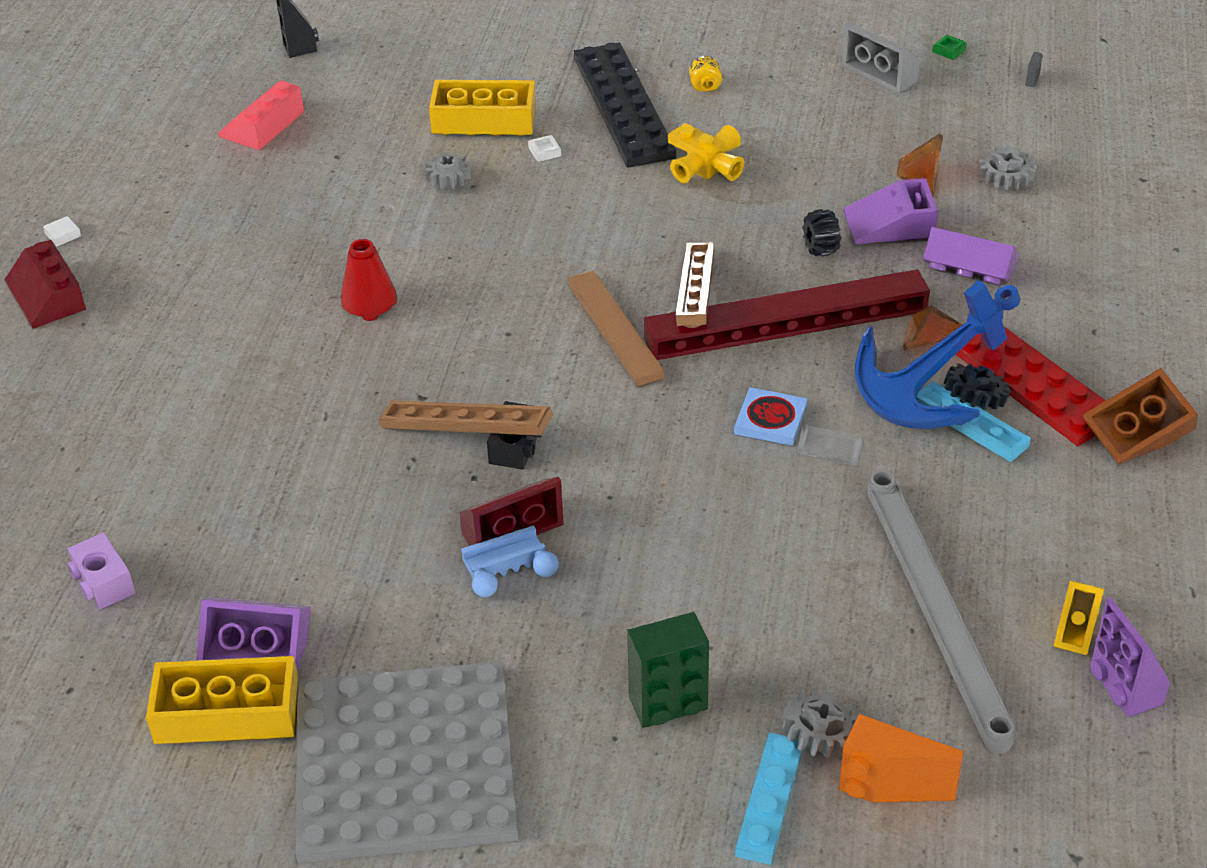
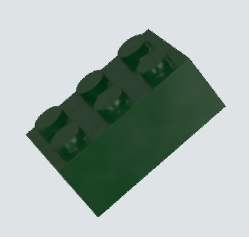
[627,611,709,728]

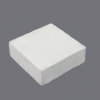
[528,135,561,162]
[43,216,81,246]

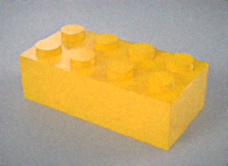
[429,79,536,136]
[146,656,299,744]

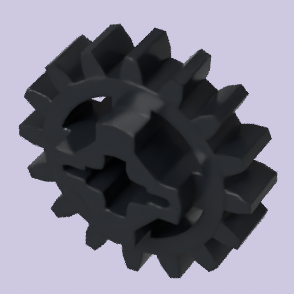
[943,363,1011,410]

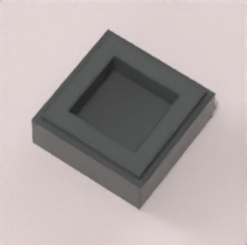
[1025,52,1043,87]

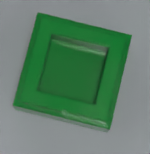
[932,34,967,60]

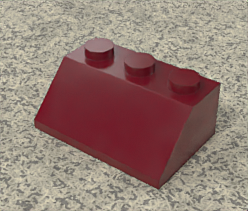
[5,239,86,329]
[459,476,564,546]

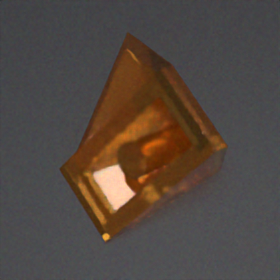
[896,133,943,198]
[903,305,963,350]

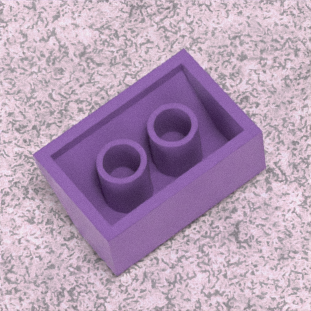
[923,227,1020,285]
[196,597,311,672]

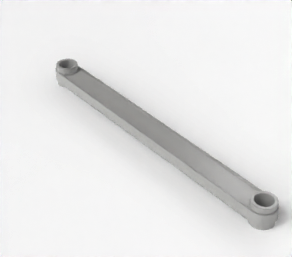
[867,470,1016,754]

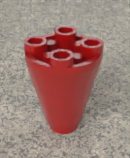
[340,239,397,321]

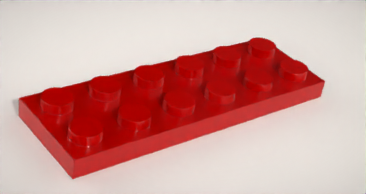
[955,327,1106,447]

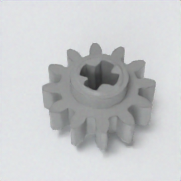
[425,152,471,190]

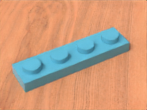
[917,381,1031,462]
[735,732,803,865]

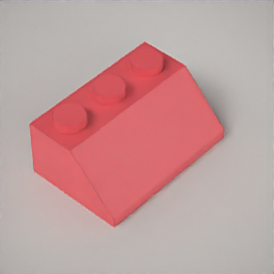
[218,80,304,150]

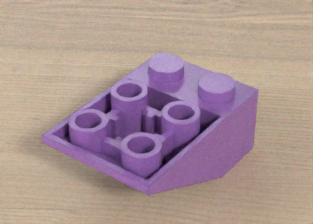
[843,178,938,244]
[1090,597,1170,717]

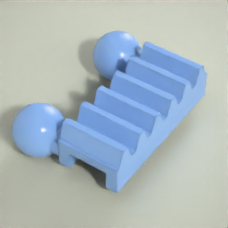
[461,525,559,598]

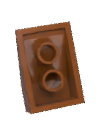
[1082,368,1198,465]

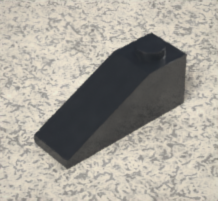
[276,0,319,58]

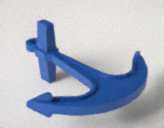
[855,280,1021,429]

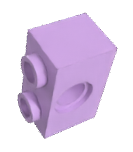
[67,532,136,610]

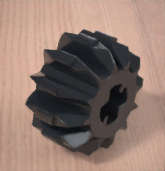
[802,209,842,257]

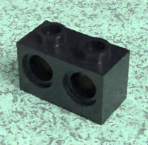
[487,401,542,470]

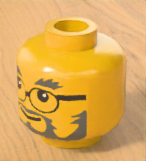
[689,56,722,91]

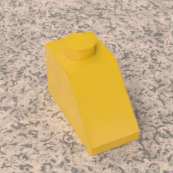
[1053,580,1105,655]

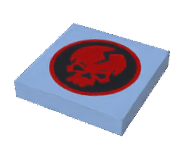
[734,387,808,446]

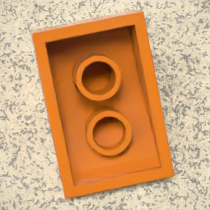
[839,714,964,802]

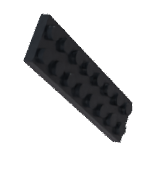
[574,42,676,168]

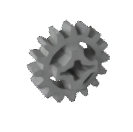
[977,146,1037,190]
[781,690,858,758]

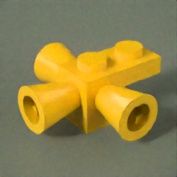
[668,123,744,183]

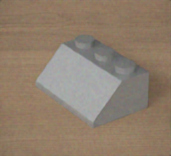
[842,22,920,93]

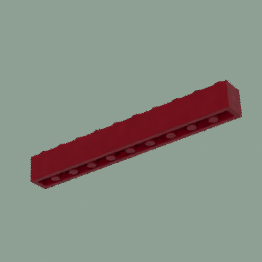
[644,269,930,360]

